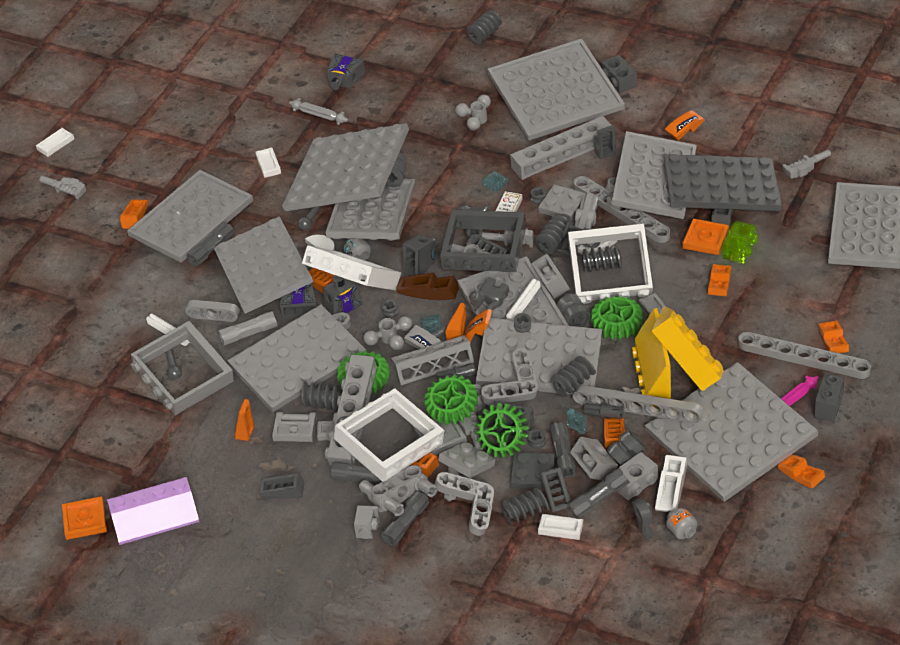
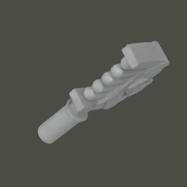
[782,150,831,179]
[40,176,86,200]
[482,229,534,248]
[458,406,483,451]

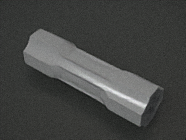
[218,311,277,346]

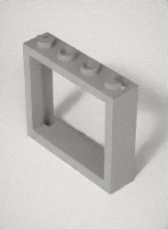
[131,321,234,416]

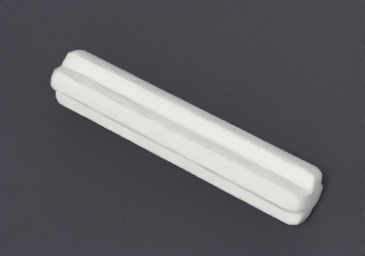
[506,279,540,320]
[146,314,190,346]

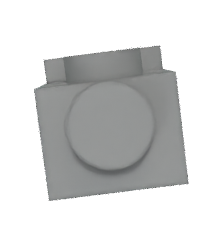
[354,505,380,539]

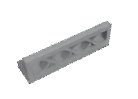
[391,335,474,385]

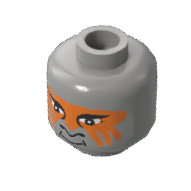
[666,508,698,539]

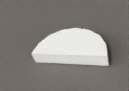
[305,235,335,250]

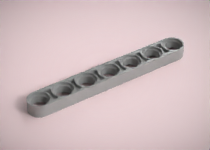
[574,176,670,243]
[738,332,871,379]
[573,385,704,423]

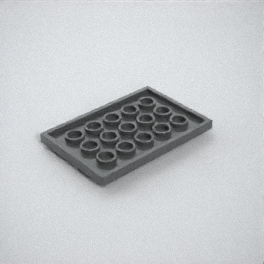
[664,154,781,211]

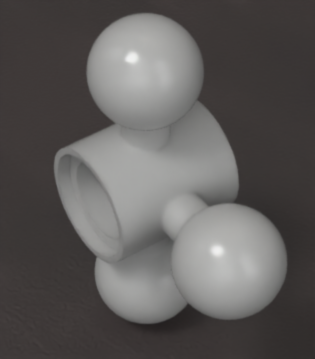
[455,95,491,131]
[363,316,413,350]

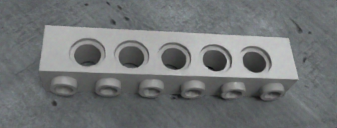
[510,116,611,180]
[325,355,377,467]

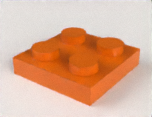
[683,219,729,255]
[62,496,107,540]

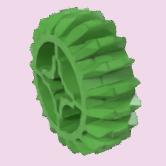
[591,295,643,341]
[337,350,390,395]
[424,374,478,426]
[475,403,529,458]

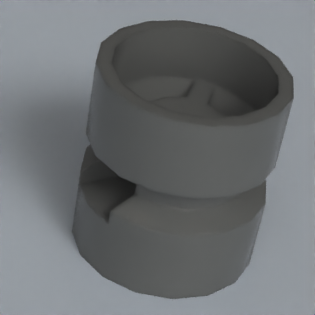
[557,293,591,327]
[607,429,646,466]

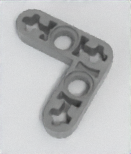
[481,348,538,405]
[434,472,494,536]

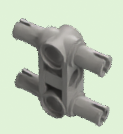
[359,465,437,516]

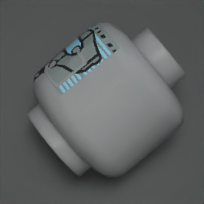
[344,238,371,260]

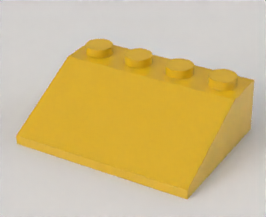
[651,306,724,391]
[632,308,671,408]

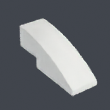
[655,455,687,513]

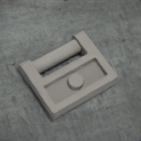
[272,412,317,442]

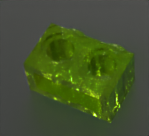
[723,221,759,264]

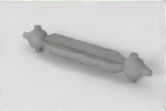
[289,98,348,125]

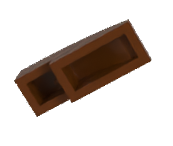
[396,273,459,300]

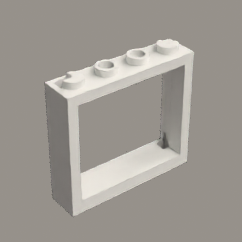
[568,224,653,304]
[302,245,401,290]
[334,389,445,482]

